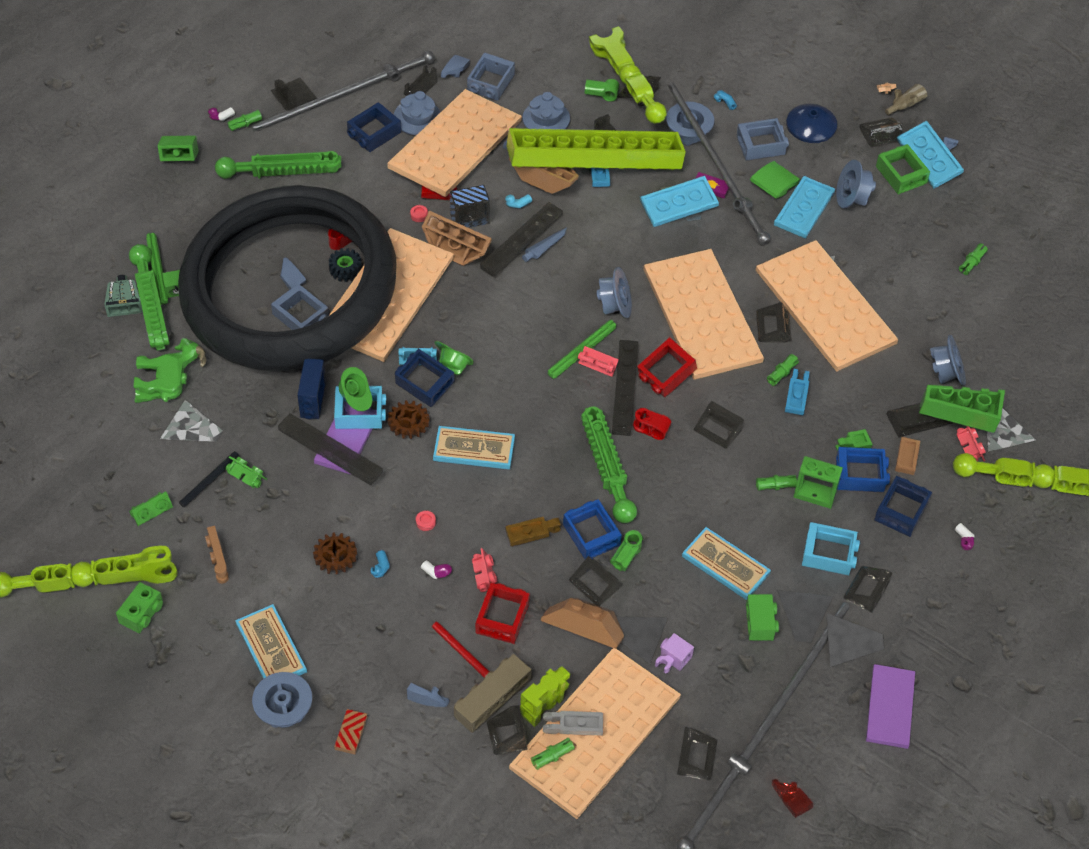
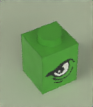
[162,270,180,298]

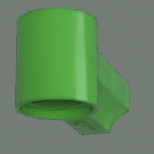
[585,79,620,102]
[610,530,642,571]

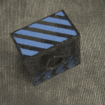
[450,185,490,228]

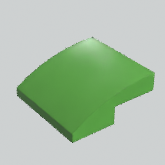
[750,161,800,199]

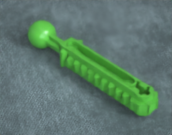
[215,151,342,179]
[129,244,169,351]
[581,406,637,523]

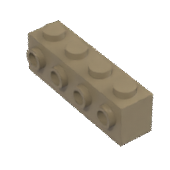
[454,654,532,733]

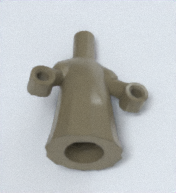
[885,84,927,116]

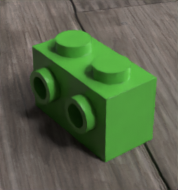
[157,136,199,161]
[116,582,163,634]
[746,594,779,640]

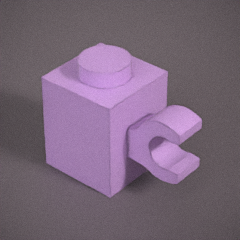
[655,633,694,674]

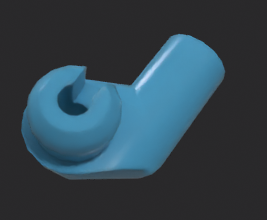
[714,90,737,110]
[370,550,390,578]

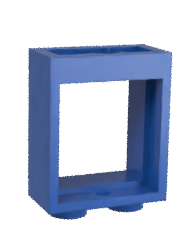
[836,447,890,492]
[563,499,622,561]

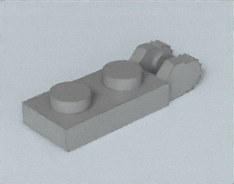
[543,711,603,736]

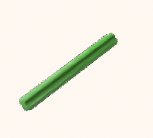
[146,233,168,305]
[548,320,616,379]

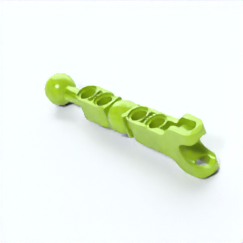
[589,26,667,124]
[953,453,1089,496]
[0,546,178,597]

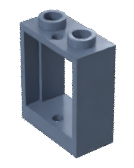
[467,53,515,101]
[736,118,789,160]
[271,283,329,330]

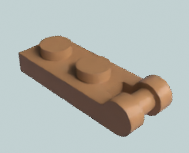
[205,525,229,584]

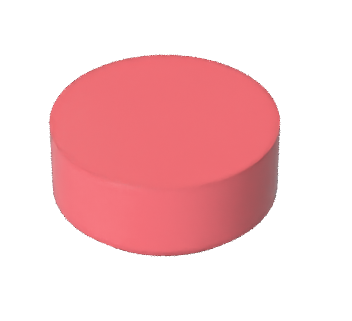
[410,205,428,222]
[416,511,436,531]

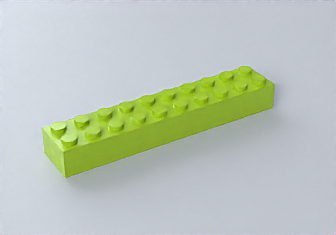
[506,128,686,170]

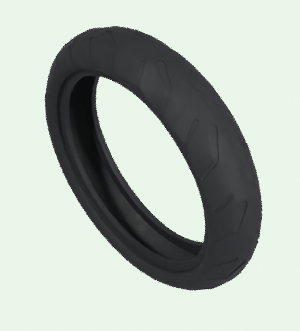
[178,185,397,371]

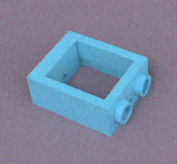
[334,386,386,429]
[802,522,860,575]

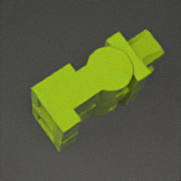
[519,666,570,727]

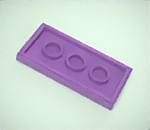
[314,402,377,474]
[866,664,915,749]

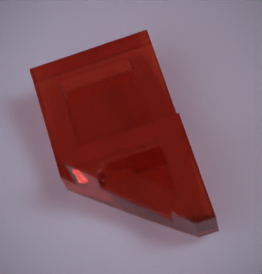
[772,779,813,818]

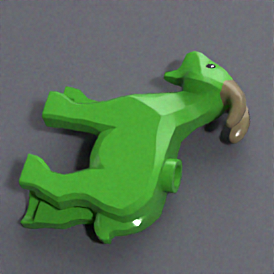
[134,338,207,403]

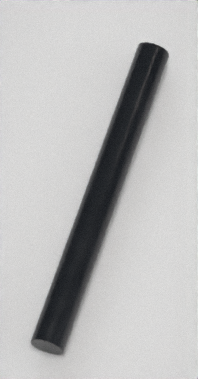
[179,451,239,507]

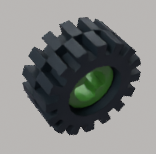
[329,248,362,282]

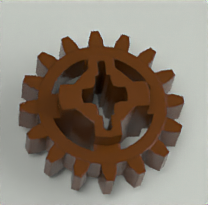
[388,400,429,439]
[313,532,357,574]

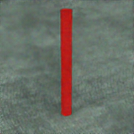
[432,622,490,678]

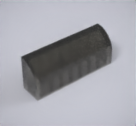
[886,402,955,438]

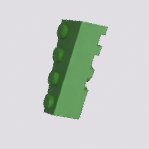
[919,385,1005,433]

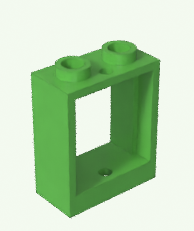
[876,144,930,194]
[793,456,843,509]

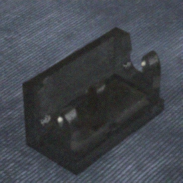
[404,65,437,96]

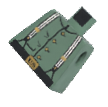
[105,275,143,317]

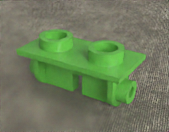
[226,456,267,488]
[129,491,173,526]

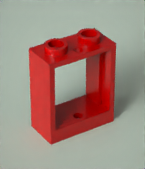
[637,337,697,398]
[475,583,530,644]

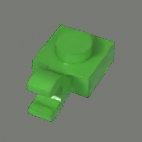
[835,429,873,451]

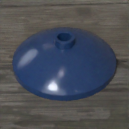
[786,104,837,143]

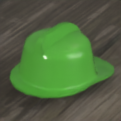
[434,341,474,375]
[338,367,372,411]

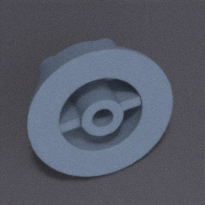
[394,91,441,135]
[523,92,570,129]
[666,102,714,146]
[836,160,876,208]
[597,267,632,318]
[930,335,966,386]
[252,672,312,728]

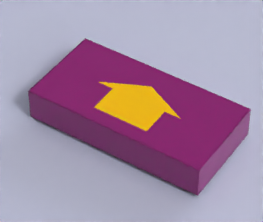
[695,172,729,198]

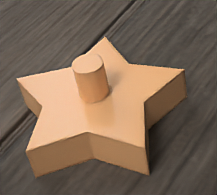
[877,82,896,94]

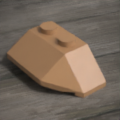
[509,157,579,194]
[422,211,492,266]
[541,598,624,649]

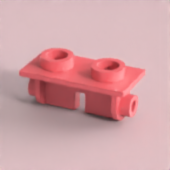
[578,346,619,377]
[956,426,986,462]
[472,548,498,592]

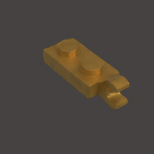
[505,516,561,546]

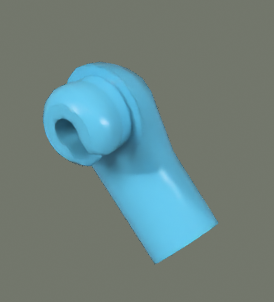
[505,194,532,208]

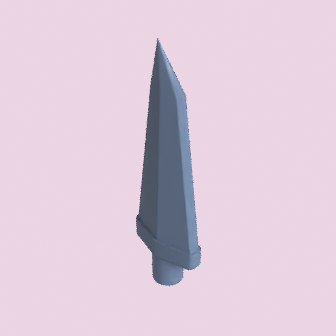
[522,228,567,262]

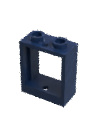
[347,102,401,152]
[395,348,454,407]
[297,359,326,419]
[874,476,932,537]

